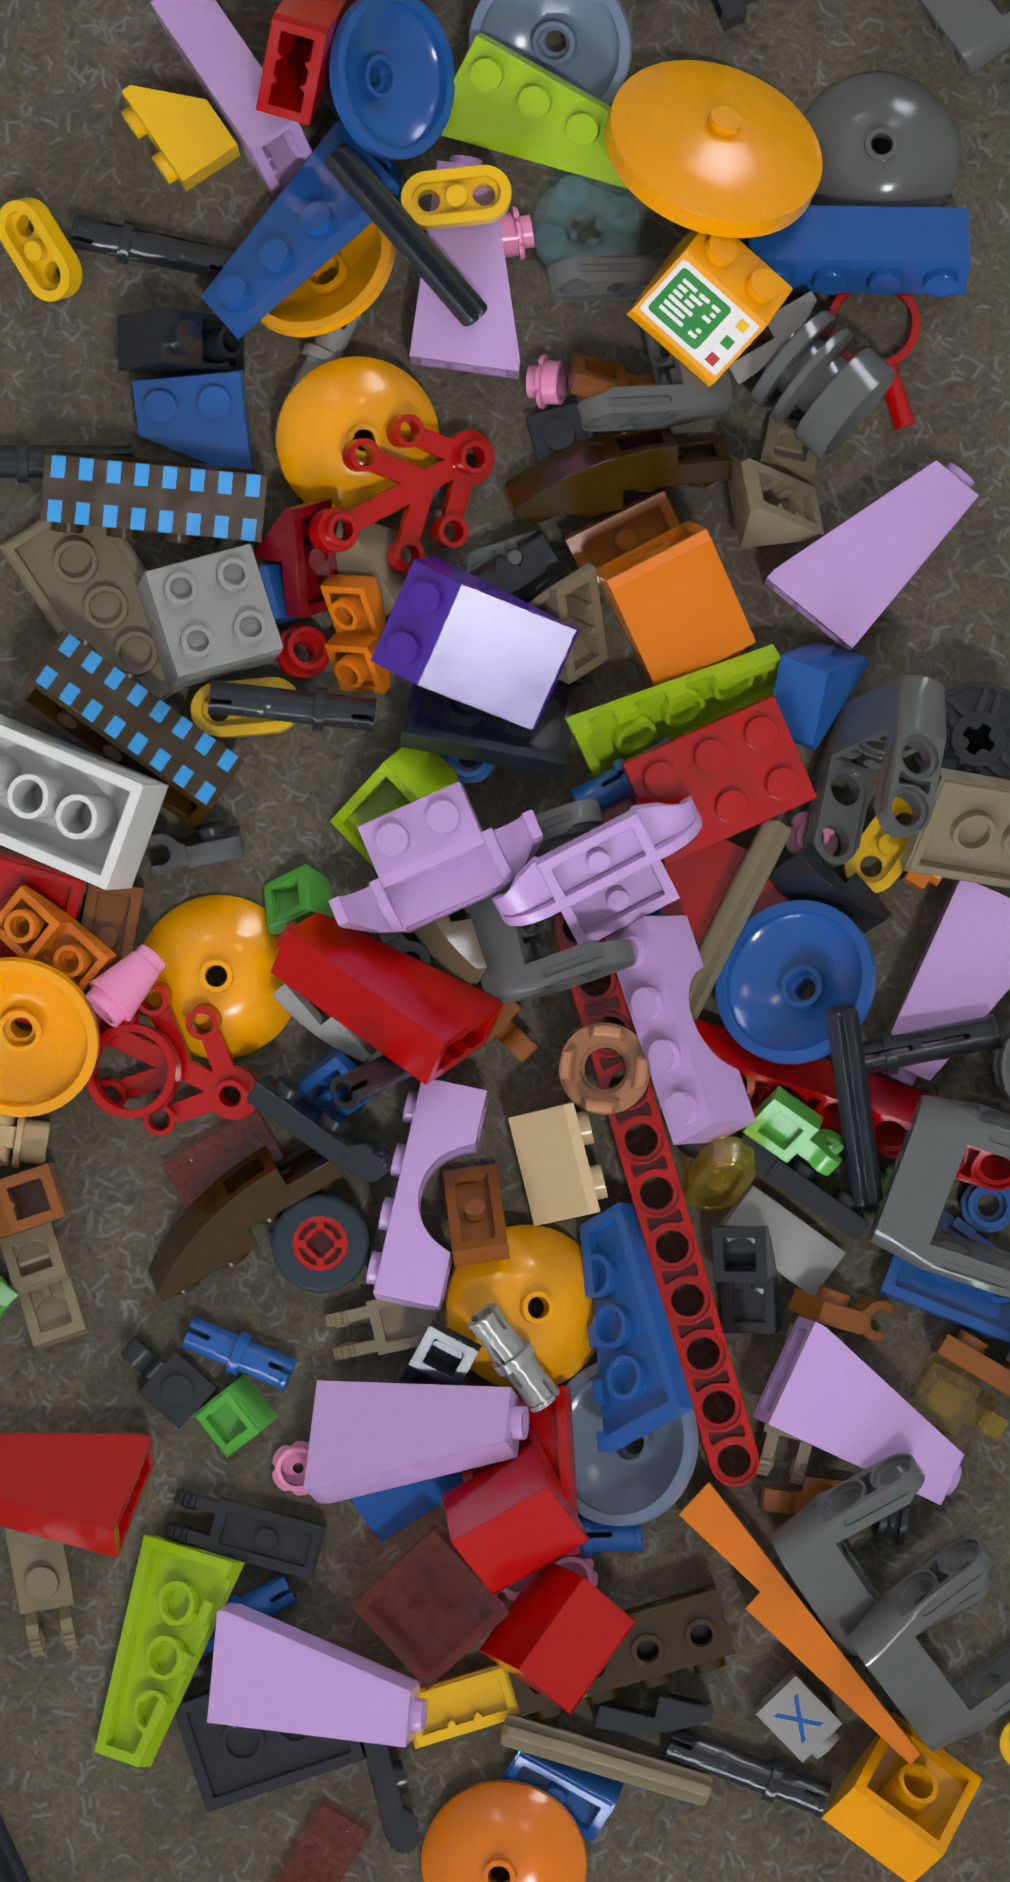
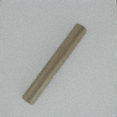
[689,818,791,1021]
[500,1714,713,1806]

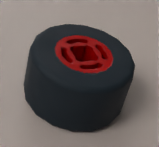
[270,1192,372,1293]

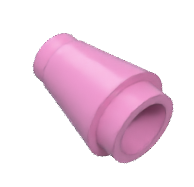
[84,944,166,1027]

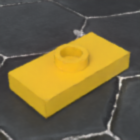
[413,1663,521,1749]

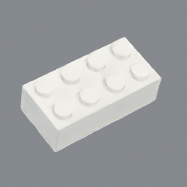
[0,714,169,890]

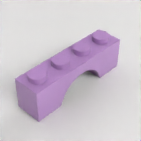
[605,916,756,1145]
[366,1079,489,1313]

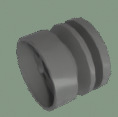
[750,310,897,460]

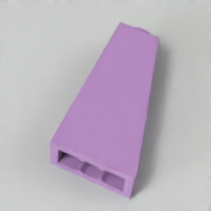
[150,0,312,195]
[409,155,520,379]
[764,460,979,651]
[876,880,1010,1086]
[752,1315,964,1505]
[303,1380,529,1504]
[207,1602,428,1747]

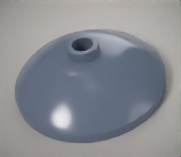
[468,0,632,105]
[566,1363,698,1527]

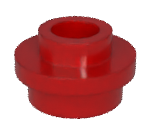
[276,624,329,680]

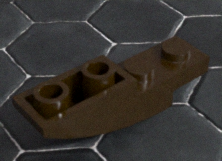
[505,428,732,522]
[148,1144,345,1302]

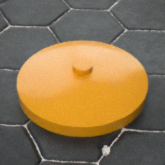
[604,60,823,238]

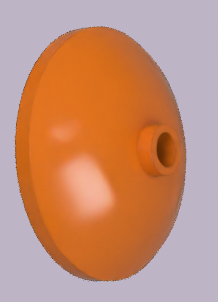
[421,1779,587,1882]

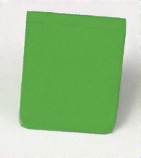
[262,864,335,935]
[193,1374,278,1457]

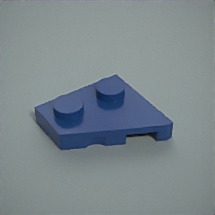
[132,369,254,469]

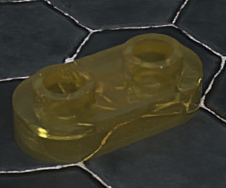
[683,1137,756,1210]

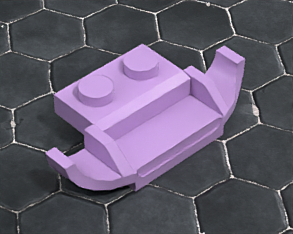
[328,781,543,933]
[491,796,702,945]

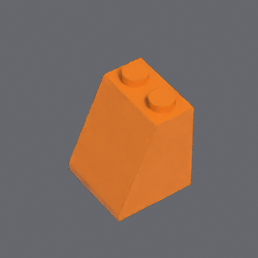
[596,520,756,687]

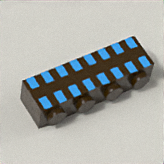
[40,448,268,549]
[13,630,244,828]

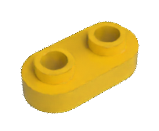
[401,165,512,230]
[0,197,82,302]
[191,677,296,739]
[843,797,912,894]

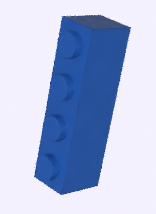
[745,205,971,297]

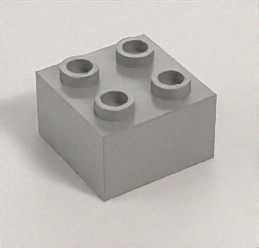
[137,544,283,691]

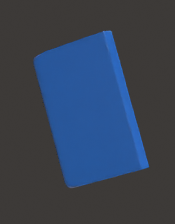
[351,1471,463,1542]
[501,1750,624,1842]

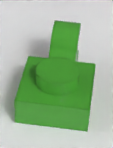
[743,1086,844,1176]

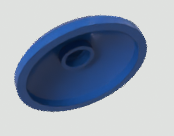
[329,0,455,160]
[715,900,876,1064]

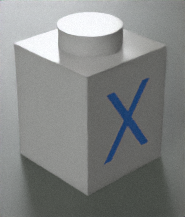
[753,1669,842,1763]

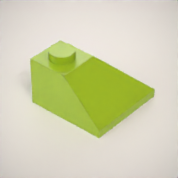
[330,747,458,869]

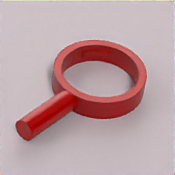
[828,293,921,431]
[86,962,181,1118]

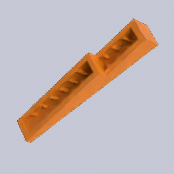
[679,1481,920,1765]

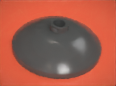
[805,72,960,207]

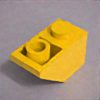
[121,85,240,192]

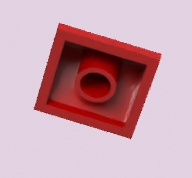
[442,1441,590,1594]
[479,1562,635,1715]

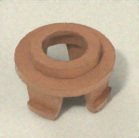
[559,1023,650,1115]

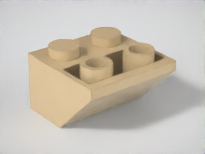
[508,1102,608,1226]

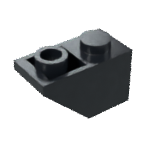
[117,307,245,376]

